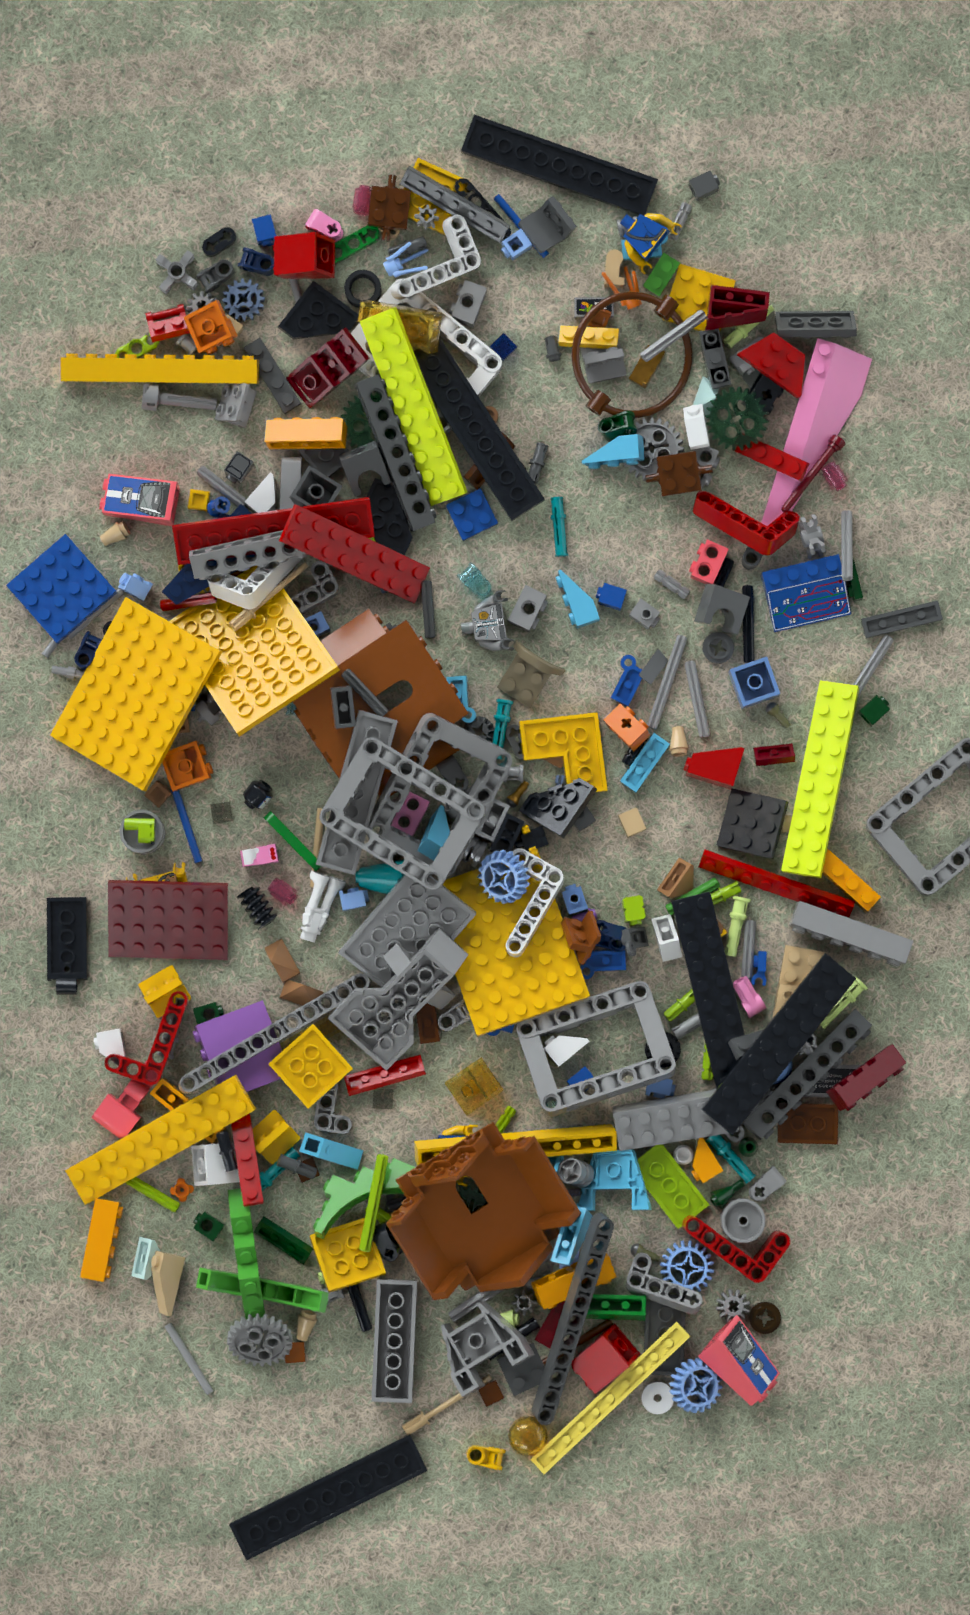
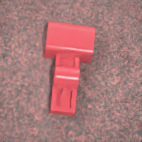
[91,1060,157,1139]

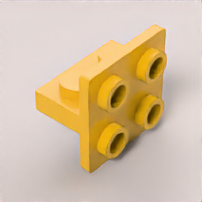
[138,965,191,1018]
[253,1110,301,1165]

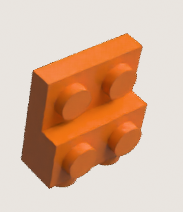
[183,300,238,355]
[162,741,214,792]

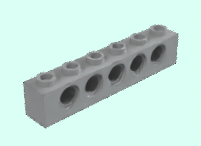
[189,530,308,580]

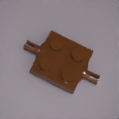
[367,175,411,242]
[645,451,713,497]

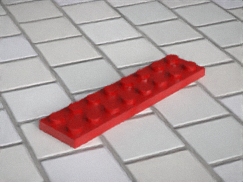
[279,504,430,604]

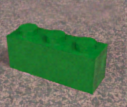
[586,1294,646,1321]

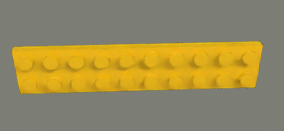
[65,1074,256,1205]

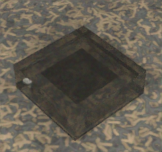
[210,801,233,824]
[373,1089,394,1109]

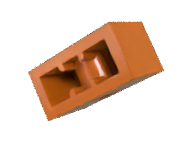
[603,704,650,752]

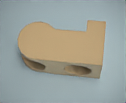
[604,249,624,289]

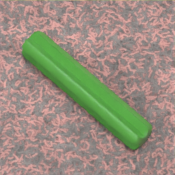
[665,878,720,915]

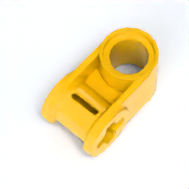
[466,1445,506,1470]

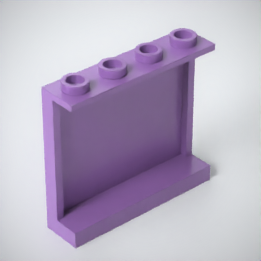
[192,1000,282,1092]

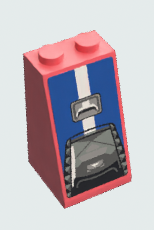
[99,474,180,526]
[698,1315,780,1406]

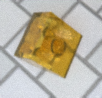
[445,1057,504,1115]

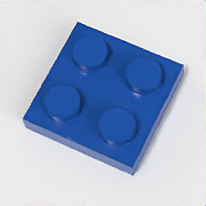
[446,488,498,541]

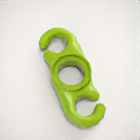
[115,333,160,358]

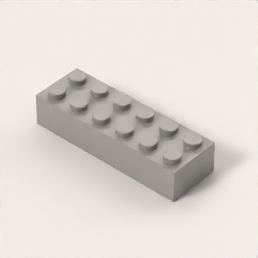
[789,901,913,967]
[613,1089,739,1151]
[371,1279,418,1403]

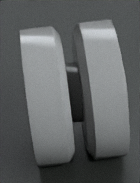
[119,809,166,855]
[720,1198,765,1243]

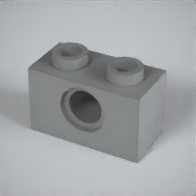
[449,280,487,328]
[508,585,548,632]
[475,799,510,842]

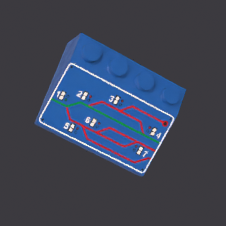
[760,554,851,632]

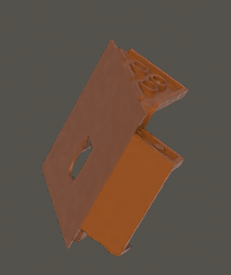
[293,609,469,797]
[386,1121,581,1300]

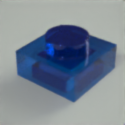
[490,333,517,362]

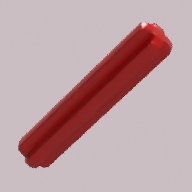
[160,592,217,611]

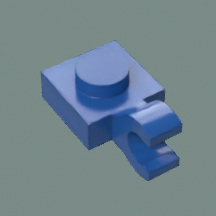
[751,951,767,986]

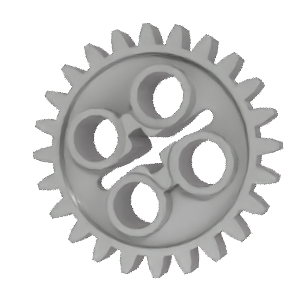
[624,417,684,481]
[227,1313,293,1367]

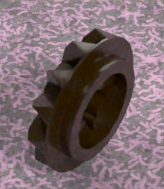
[749,1302,781,1334]

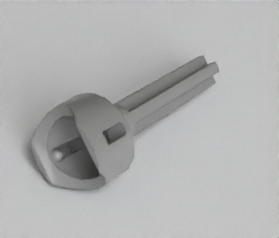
[141,384,217,411]

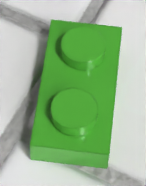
[643,253,681,297]

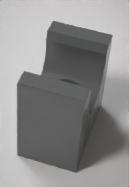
[339,441,391,497]
[694,584,750,635]

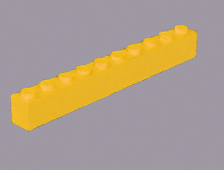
[61,353,259,384]
[414,1124,617,1165]

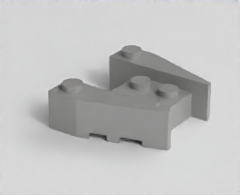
[441,1301,535,1397]

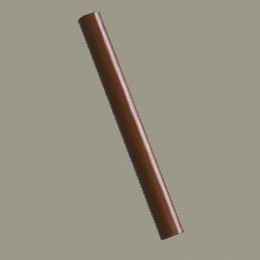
[542,1320,613,1365]

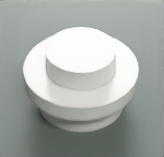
[673,1145,693,1165]

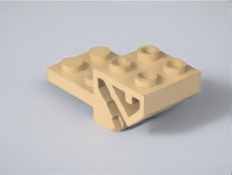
[773,945,825,1017]

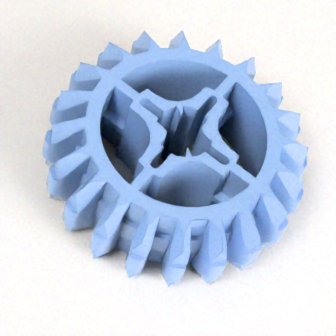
[477,850,530,904]
[660,1240,714,1292]
[669,1358,723,1413]

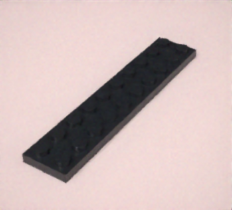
[461,115,658,216]
[413,336,545,522]
[671,891,745,1089]
[700,953,856,1135]
[229,1434,428,1561]

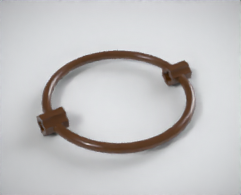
[572,292,693,418]

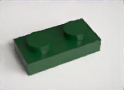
[847,559,863,602]

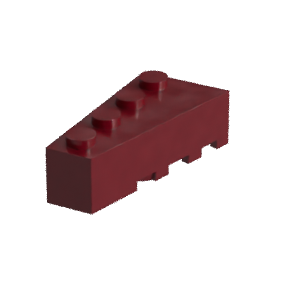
[826,1043,906,1111]

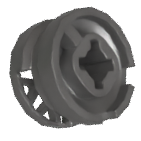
[462,836,488,867]

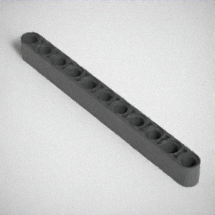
[532,1212,614,1425]

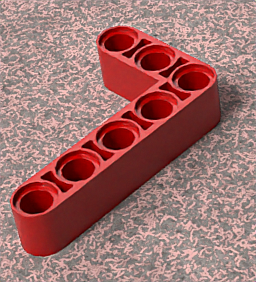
[693,491,800,556]
[104,991,189,1085]
[682,1215,790,1283]

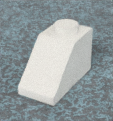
[683,404,710,450]
[245,472,276,513]
[651,914,682,962]
[94,1028,129,1068]
[544,1036,590,1067]

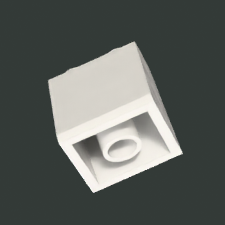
[191,1142,240,1186]

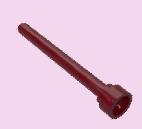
[781,434,846,512]

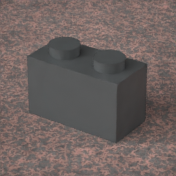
[330,685,356,729]

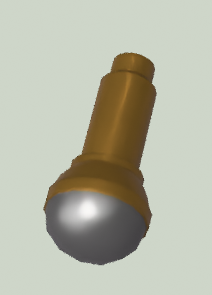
[506,781,529,808]

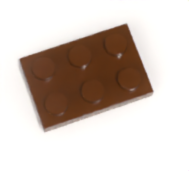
[777,1103,838,1145]

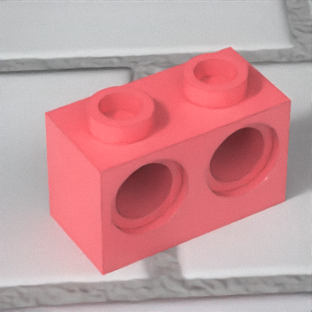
[689,539,729,584]

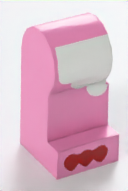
[240,844,279,867]

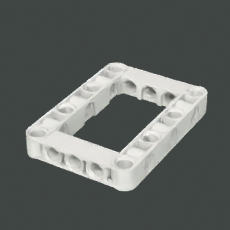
[351,279,502,434]

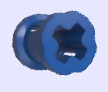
[207,496,231,517]

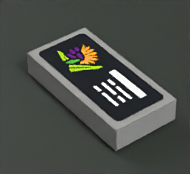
[574,297,614,318]

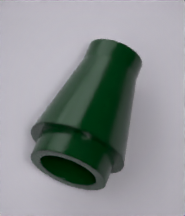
[738,1137,758,1157]

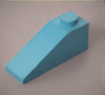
[417,804,450,861]
[550,1206,593,1266]

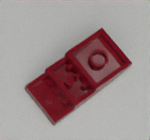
[286,328,370,408]

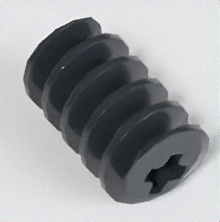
[237,886,278,930]

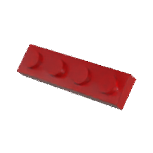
[732,432,810,482]
[344,1055,426,1096]

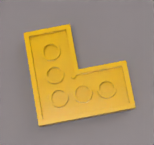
[519,712,608,793]

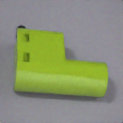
[124,818,155,845]

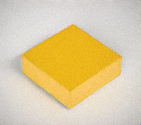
[187,489,210,512]

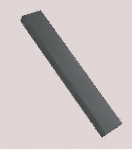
[400,166,510,243]

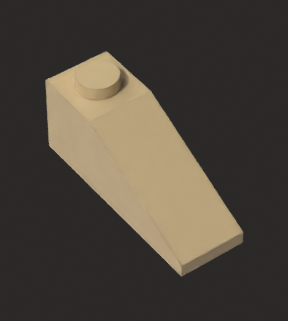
[151,1250,185,1317]

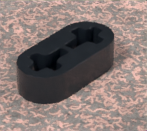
[202,227,236,257]

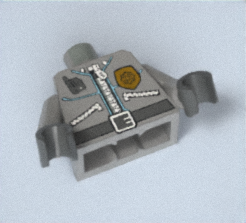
[461,590,514,651]

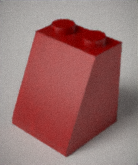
[273,232,335,279]
[683,747,745,790]
[571,1323,641,1394]

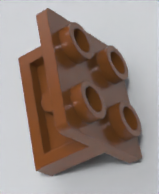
[561,910,601,965]

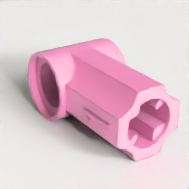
[732,976,766,1018]

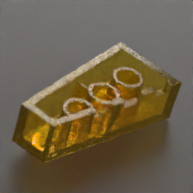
[358,300,442,354]

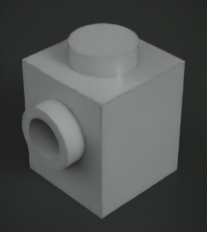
[629,599,660,630]

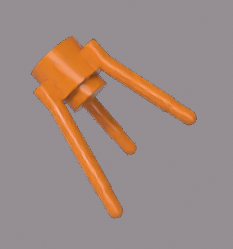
[601,266,642,309]

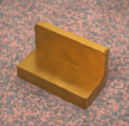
[629,345,666,389]

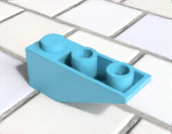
[582,434,644,469]
[556,570,600,628]
[299,1132,364,1170]

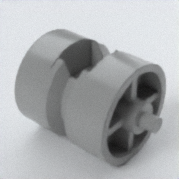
[194,693,224,726]
[558,1158,594,1188]

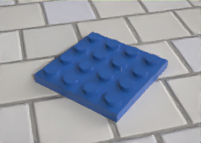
[6,534,117,644]

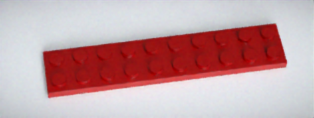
[172,497,375,565]

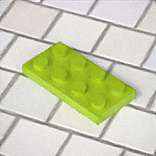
[637,1144,709,1229]

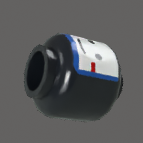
[243,780,272,809]

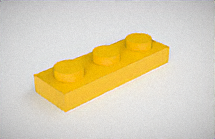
[559,325,619,349]

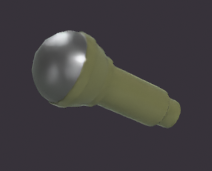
[766,702,791,729]
[630,1243,660,1262]

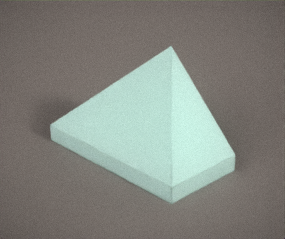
[693,377,719,419]
[131,1237,160,1280]

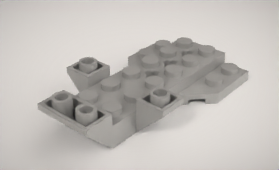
[328,928,468,1070]

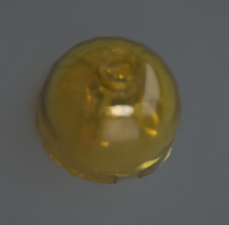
[508,1416,548,1457]

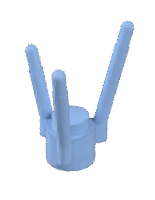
[383,242,428,278]

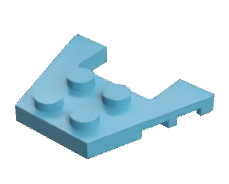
[576,1149,651,1211]

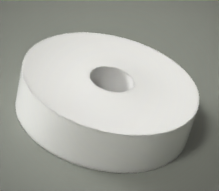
[641,1381,674,1414]

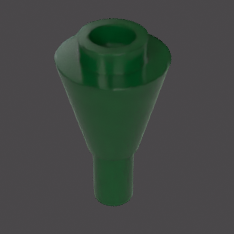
[710,1179,745,1209]

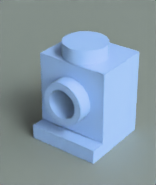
[501,229,532,261]
[118,573,153,601]
[339,887,369,911]

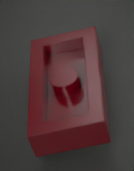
[753,743,795,766]

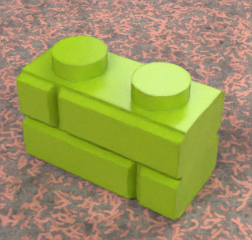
[621,895,646,926]

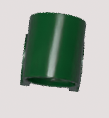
[597,411,637,442]

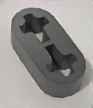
[506,725,523,760]

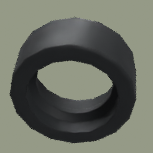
[344,269,382,309]

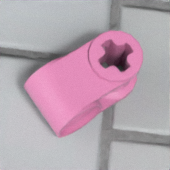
[305,209,343,242]

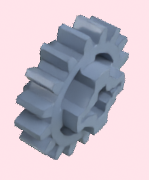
[222,278,265,322]

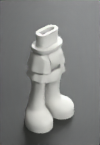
[300,870,346,943]

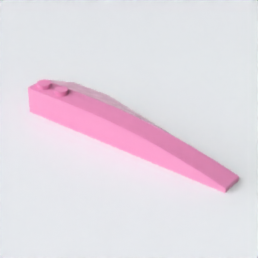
[761,338,872,526]

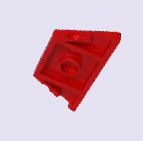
[737,332,805,399]

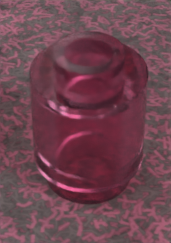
[352,185,371,216]
[821,461,848,492]
[267,878,298,906]

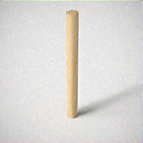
[310,808,323,888]

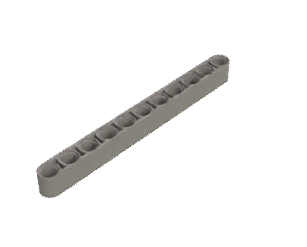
[178,973,370,1094]

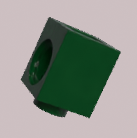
[858,695,890,727]
[193,1002,224,1025]
[193,1211,225,1242]

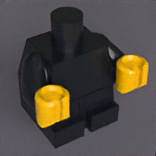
[515,825,549,855]

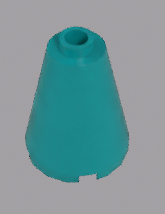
[355,859,404,895]

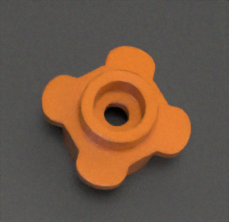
[170,1178,194,1202]

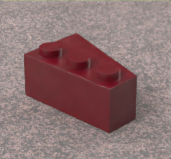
[705,285,770,331]

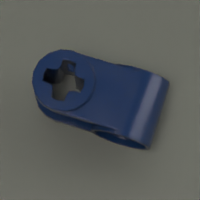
[237,247,274,276]
[74,631,103,670]
[596,920,627,952]

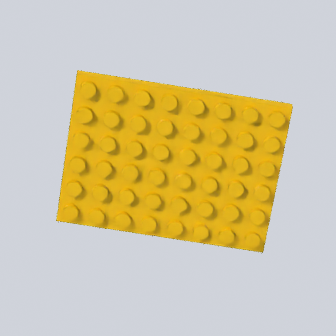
[170,566,340,737]
[50,597,222,792]
[443,849,590,1037]

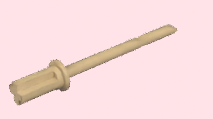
[229,562,308,631]
[402,1374,492,1435]

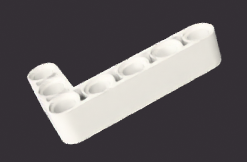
[391,215,481,300]
[207,557,302,609]
[506,849,564,957]

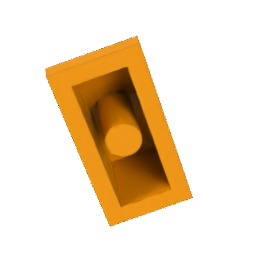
[691,1138,723,1183]

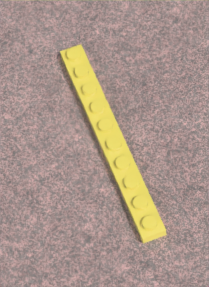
[530,1322,691,1474]

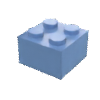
[728,657,780,709]

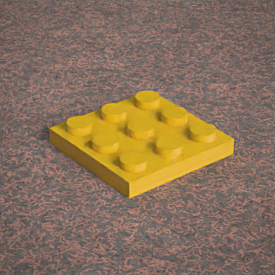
[403,158,467,236]
[662,264,736,331]
[268,1024,353,1109]
[309,1218,386,1293]

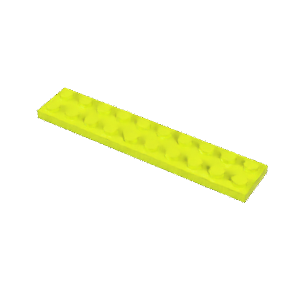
[359,307,468,506]
[781,680,859,878]

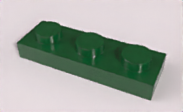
[254,1216,313,1265]

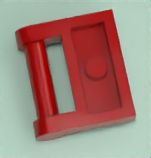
[145,304,190,343]

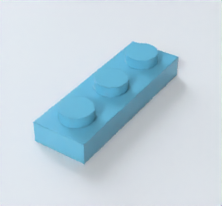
[620,733,670,793]

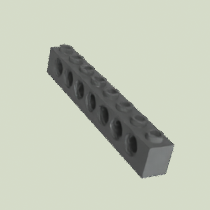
[354,374,437,532]
[743,1009,872,1140]

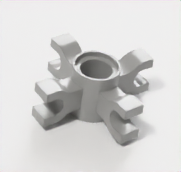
[156,250,198,295]
[798,514,826,560]

